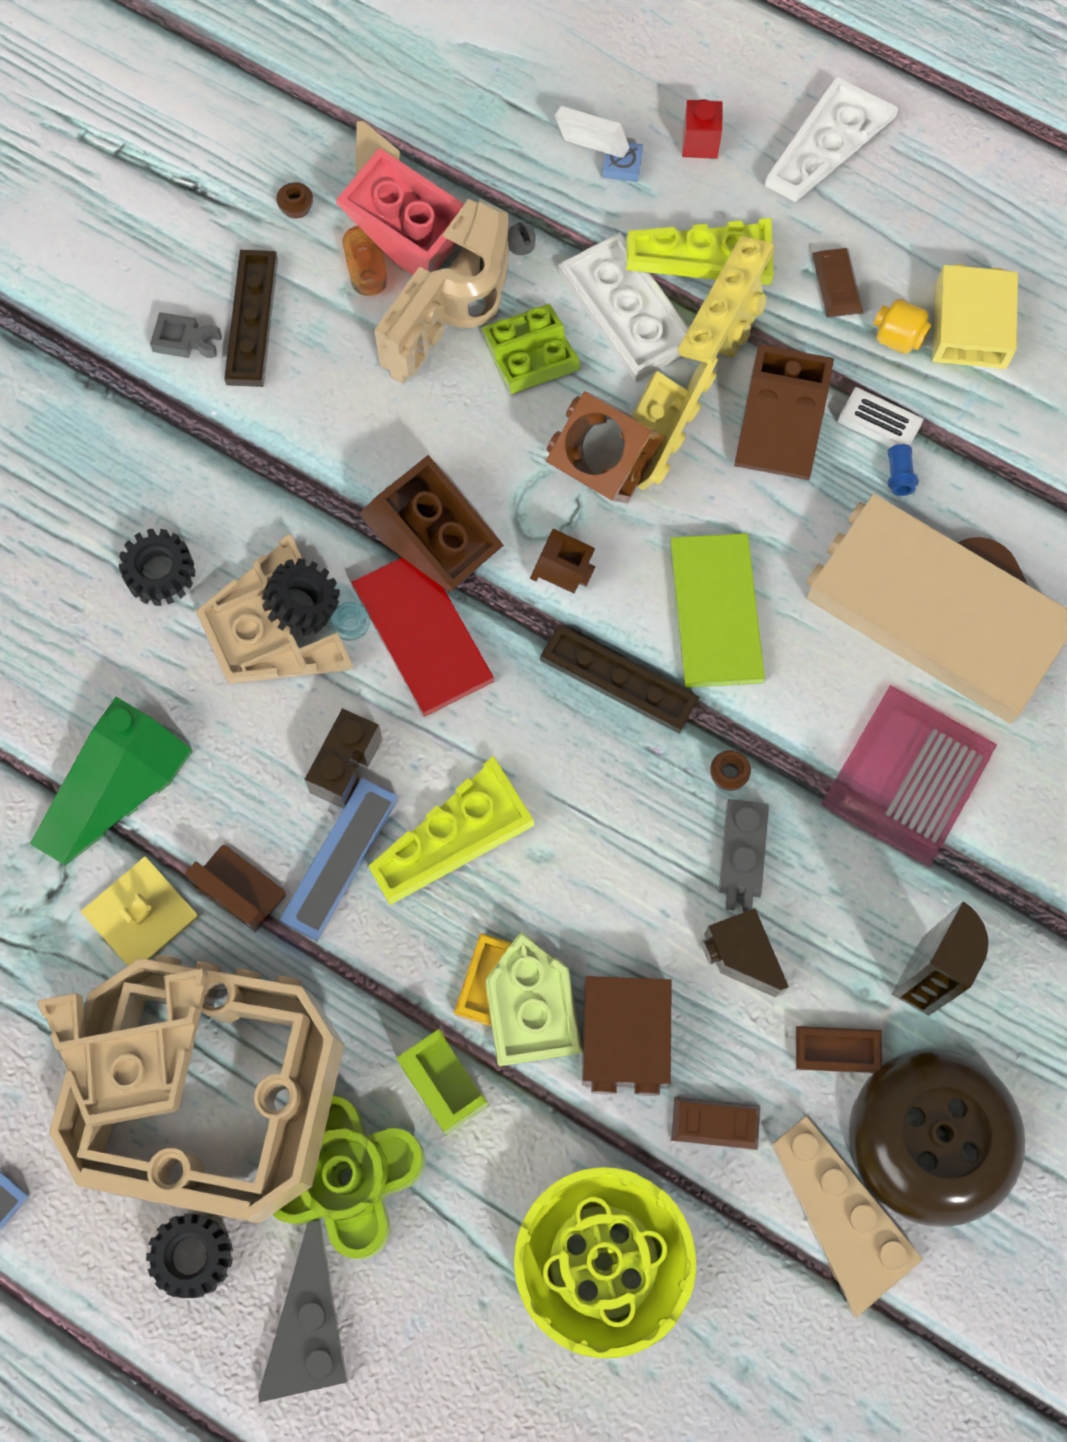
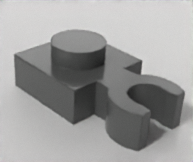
[150,312,222,358]

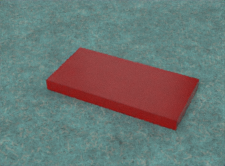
[351,558,494,717]

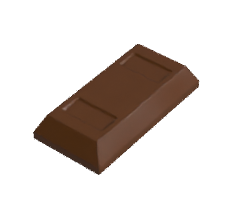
[812,248,863,318]
[796,1026,882,1073]
[671,1097,761,1150]

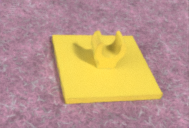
[80,856,199,966]

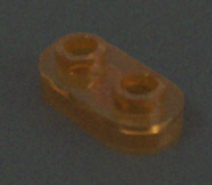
[342,225,388,296]

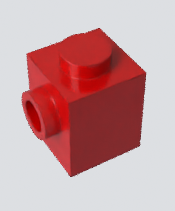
[682,99,723,159]

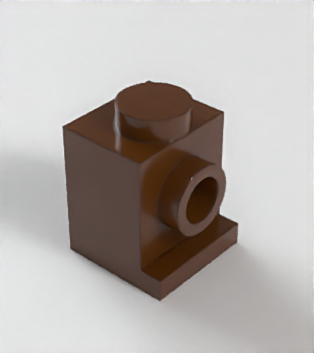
[530,529,596,594]

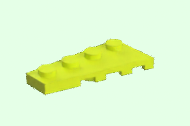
[626,218,774,286]
[368,755,535,906]

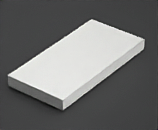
[558,232,689,382]

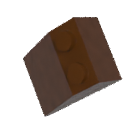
[359,455,504,592]

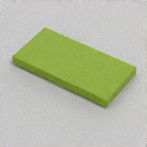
[670,533,765,688]

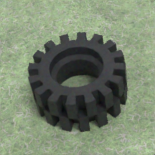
[119,529,196,606]
[262,558,340,636]
[146,1214,233,1299]

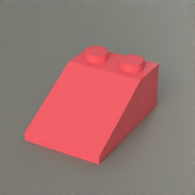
[336,148,464,275]

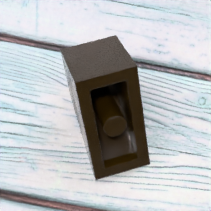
[701,908,789,997]

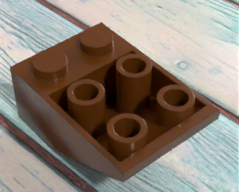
[734,344,834,480]

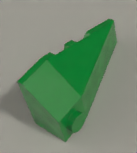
[30,697,193,866]

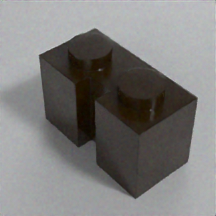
[304,708,383,809]

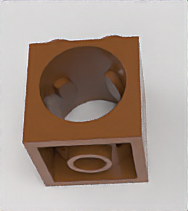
[545,391,666,503]

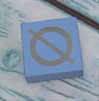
[602,143,643,182]

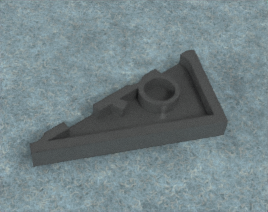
[258,1220,348,1403]

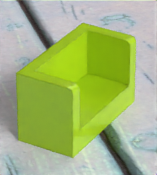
[396,1029,489,1136]

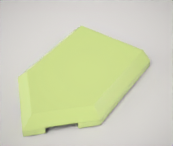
[485,932,582,1066]

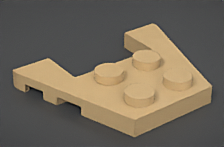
[196,534,353,684]
[38,968,209,1127]

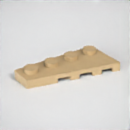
[771,1116,923,1318]

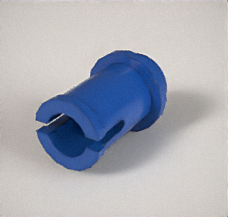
[887,444,919,496]

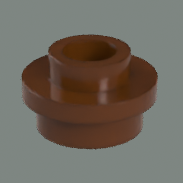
[276,182,313,219]
[710,750,751,791]

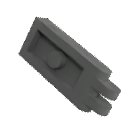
[719,799,769,912]

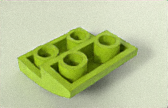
[481,303,580,395]

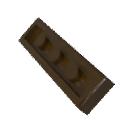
[224,249,278,387]
[540,624,700,734]

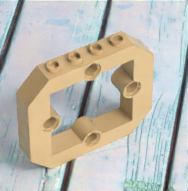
[49,954,344,1224]

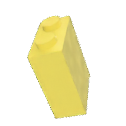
[932,264,1018,369]

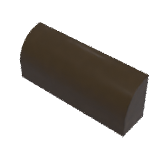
[891,901,988,1016]

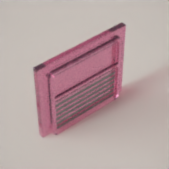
[821,685,997,866]

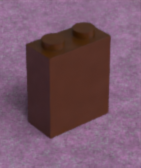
[582,976,672,1096]

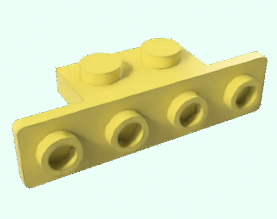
[678,236,774,364]
[620,357,718,490]

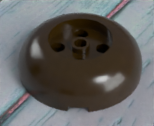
[849,1049,1026,1227]

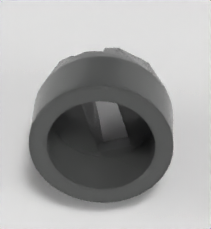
[507,222,536,256]

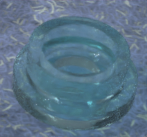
[330,602,370,641]

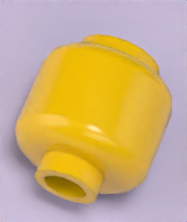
[873,298,932,354]

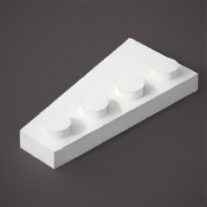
[765,76,899,202]

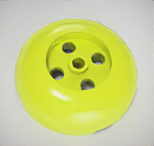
[514,1167,696,1359]

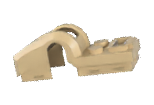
[375,199,509,384]

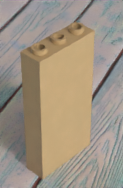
[806,493,1067,724]

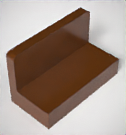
[185,845,286,933]

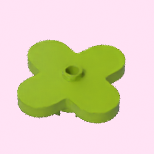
[273,1096,425,1260]

